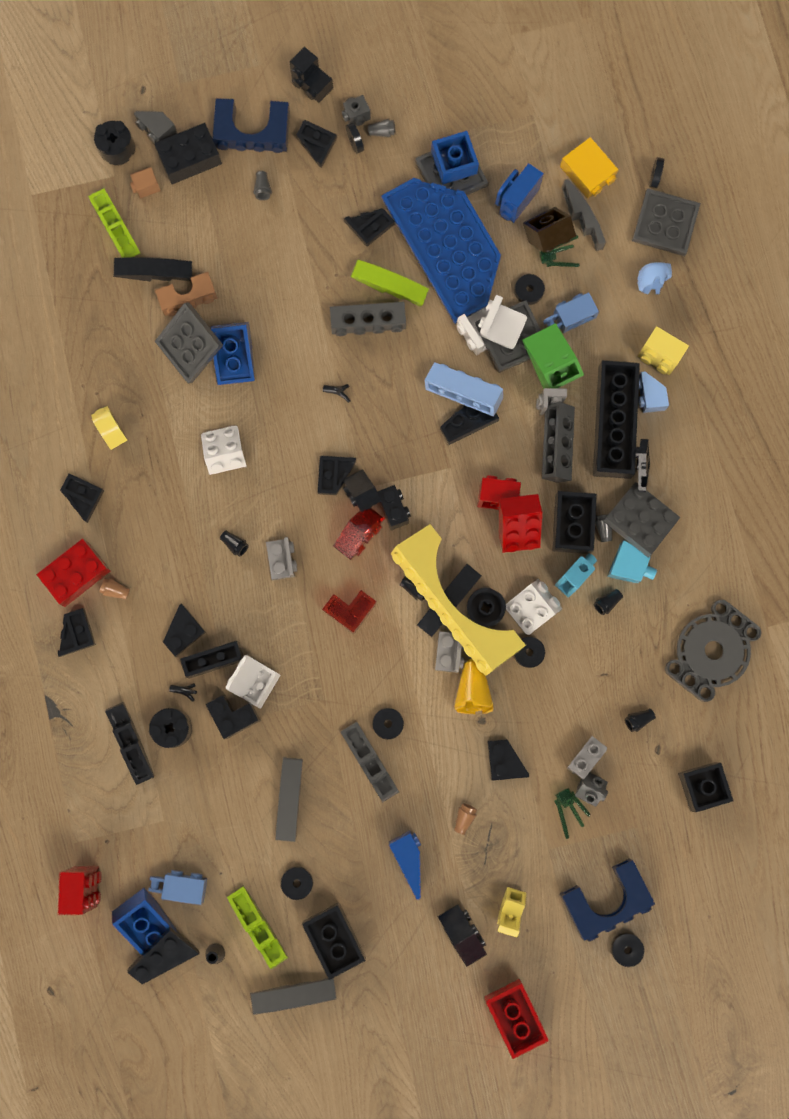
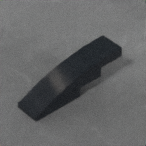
[113,257,192,282]
[417,564,482,638]
[105,702,154,785]

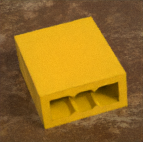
[560,137,619,199]

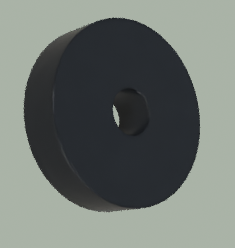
[345,122,364,154]
[649,157,664,188]
[514,274,545,305]
[514,637,545,668]
[373,708,404,739]
[281,867,313,900]
[611,933,644,967]

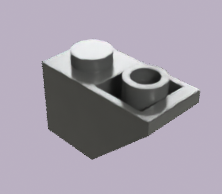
[134,111,177,143]

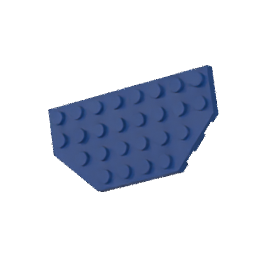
[381,178,501,324]

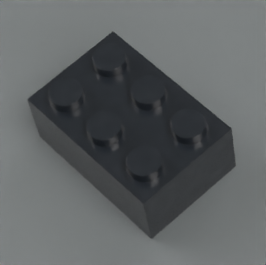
[154,123,222,185]
[552,491,597,554]
[302,902,366,980]

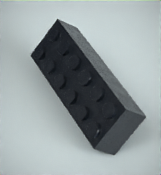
[593,360,640,479]

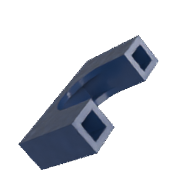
[212,98,290,153]
[560,858,655,942]

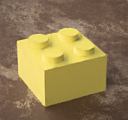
[637,326,689,375]

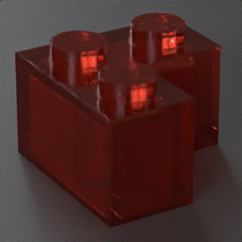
[333,508,385,560]
[322,590,377,634]

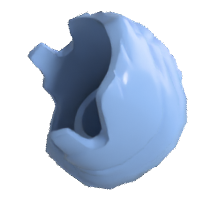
[637,262,672,294]

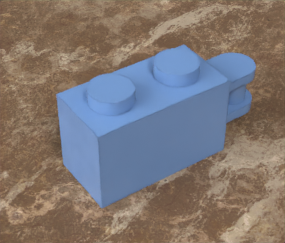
[543,293,599,333]
[148,870,208,905]

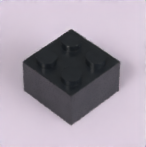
[678,762,734,813]

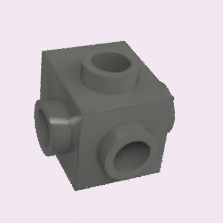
[341,95,371,126]
[575,772,608,807]

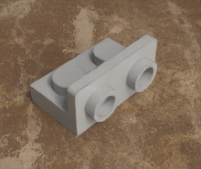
[536,388,567,415]
[266,537,297,581]
[435,631,464,673]
[567,736,607,779]

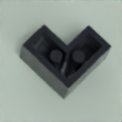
[290,46,333,103]
[206,695,261,739]
[438,904,487,967]

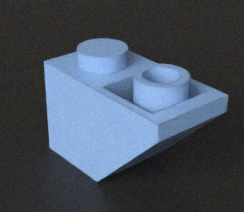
[638,371,669,413]

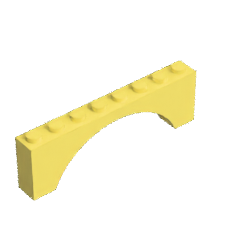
[391,524,526,676]

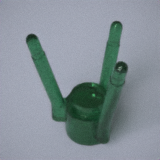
[539,235,580,267]
[554,788,591,839]

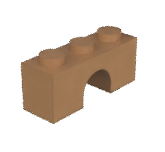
[155,272,217,317]

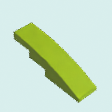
[88,188,141,258]
[350,260,429,306]
[227,886,289,969]

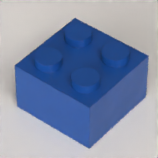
[431,131,479,185]

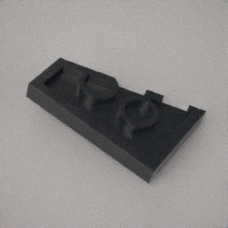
[440,405,499,445]
[127,927,199,985]

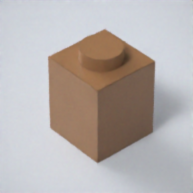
[130,167,161,199]

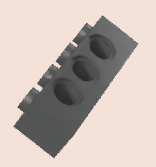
[330,302,406,336]
[542,402,575,483]

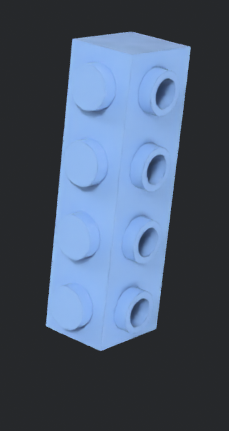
[424,362,503,416]

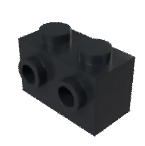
[342,469,381,512]
[377,485,411,531]

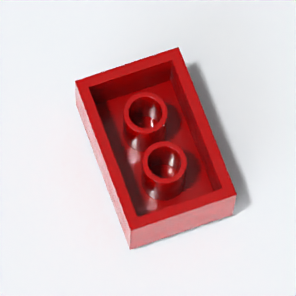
[499,494,542,553]
[36,538,111,607]
[58,866,102,915]
[484,979,549,1059]

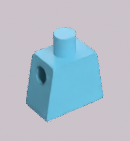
[607,541,657,583]
[555,553,597,598]

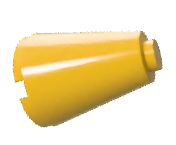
[454,659,494,714]

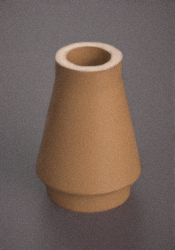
[99,578,130,600]
[454,803,477,835]

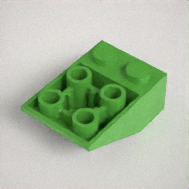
[522,323,584,389]

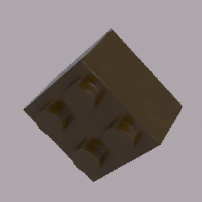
[523,207,576,252]

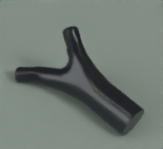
[323,384,351,403]
[169,683,197,702]

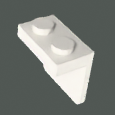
[478,295,527,349]
[456,307,489,355]
[201,426,247,475]
[506,579,562,635]
[226,655,280,709]

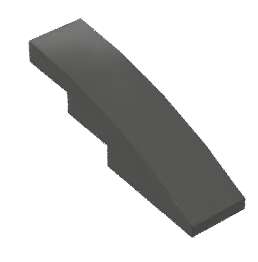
[562,179,606,251]
[341,722,399,802]
[275,757,303,842]
[250,978,337,1015]

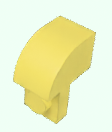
[91,406,127,450]
[497,887,526,937]

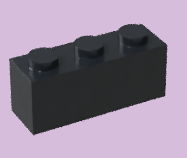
[180,641,244,679]

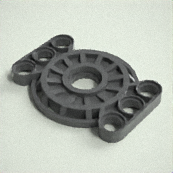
[665,600,762,702]

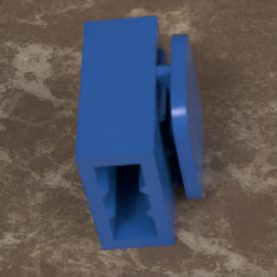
[495,163,544,223]

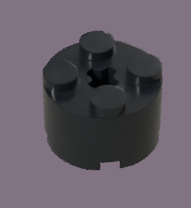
[94,121,135,165]
[466,588,506,628]
[149,708,192,748]

